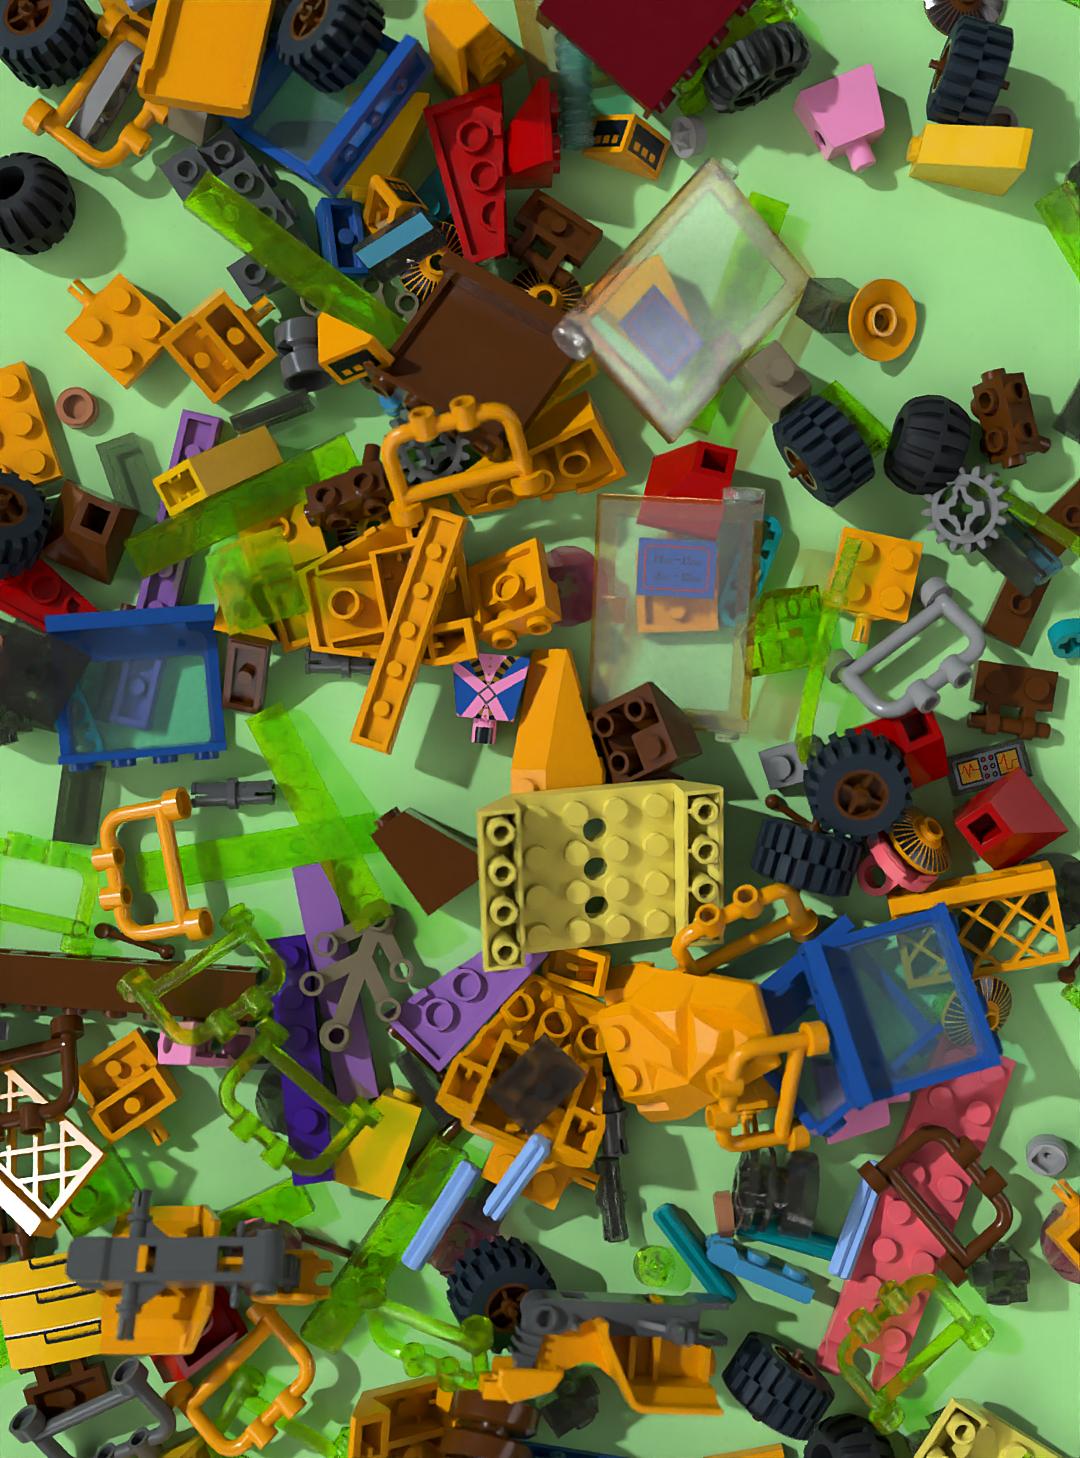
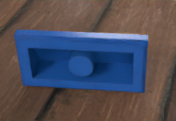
[315,197,370,285]

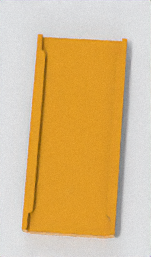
[136,0,276,119]

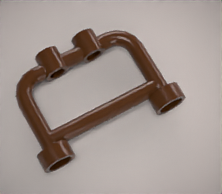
[0,1015,84,1143]
[856,1125,1013,1288]

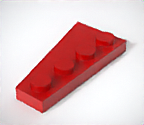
[423,82,508,267]
[0,557,100,663]

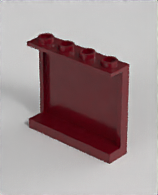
[536,0,756,120]

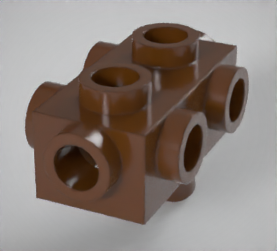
[970,368,1051,469]
[304,443,394,532]

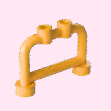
[22,4,169,169]
[380,395,545,527]
[91,787,214,942]
[671,883,821,977]
[705,1020,829,1152]
[162,1302,316,1457]

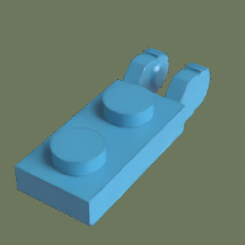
[704,1232,815,1305]

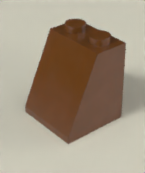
[370,806,479,916]

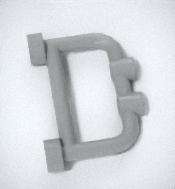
[820,577,986,719]

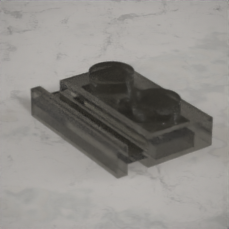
[486,1032,588,1137]

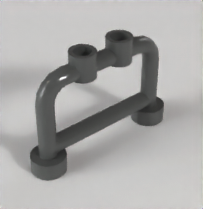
[9,1357,176,1458]

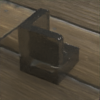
[795,278,860,334]

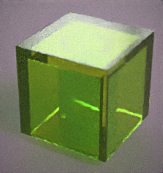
[43,1144,141,1239]

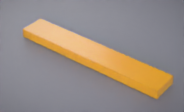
[350,506,469,755]

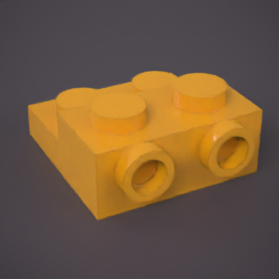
[468,537,562,650]

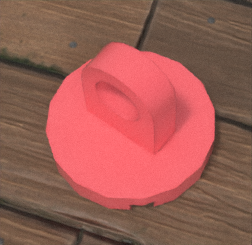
[857,830,938,897]

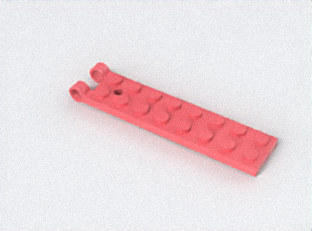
[815,1032,1016,1397]

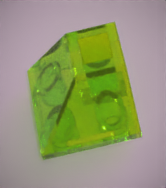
[205,526,309,636]
[739,585,831,678]

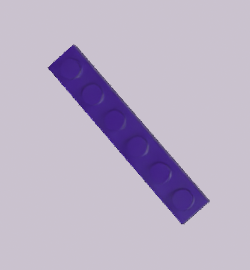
[266,934,336,1186]

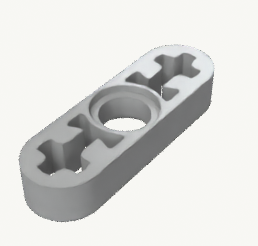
[68,41,145,149]

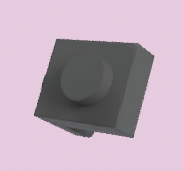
[758,734,819,791]

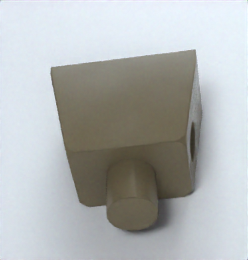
[730,340,812,425]

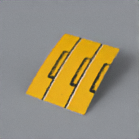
[0,1252,104,1370]

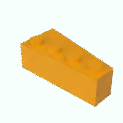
[423,0,525,99]

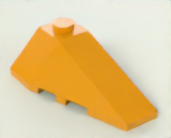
[452,390,627,516]
[511,648,606,794]

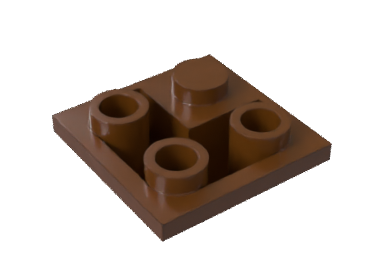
[41,479,140,585]
[586,681,703,784]

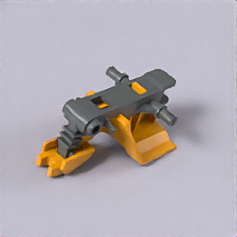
[65,1189,333,1355]
[478,1289,730,1416]

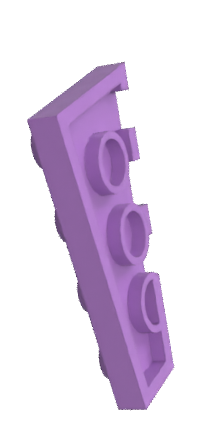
[383,951,551,1072]

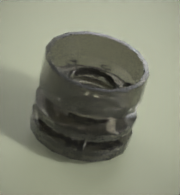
[731,1147,820,1240]

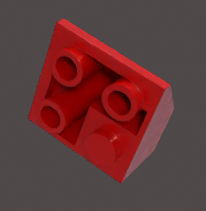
[504,78,561,190]
[636,441,738,541]
[843,707,950,790]
[952,766,1068,870]

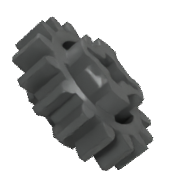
[383,409,470,485]
[922,463,1014,553]

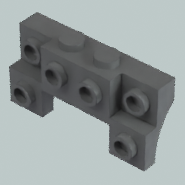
[159,127,322,306]

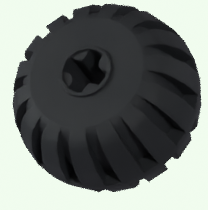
[0,152,76,255]
[883,395,972,495]
[803,1413,895,1458]

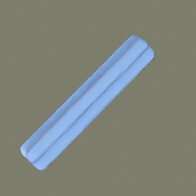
[483,1133,552,1221]
[402,1159,481,1271]
[828,1160,881,1280]

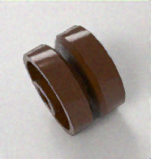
[439,1390,541,1458]

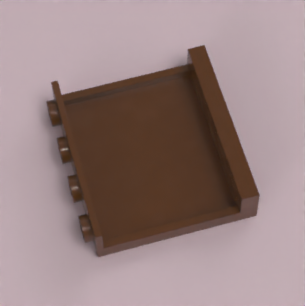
[363,250,588,461]

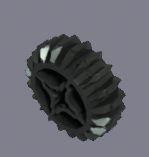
[701,22,811,114]

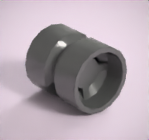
[273,316,335,393]

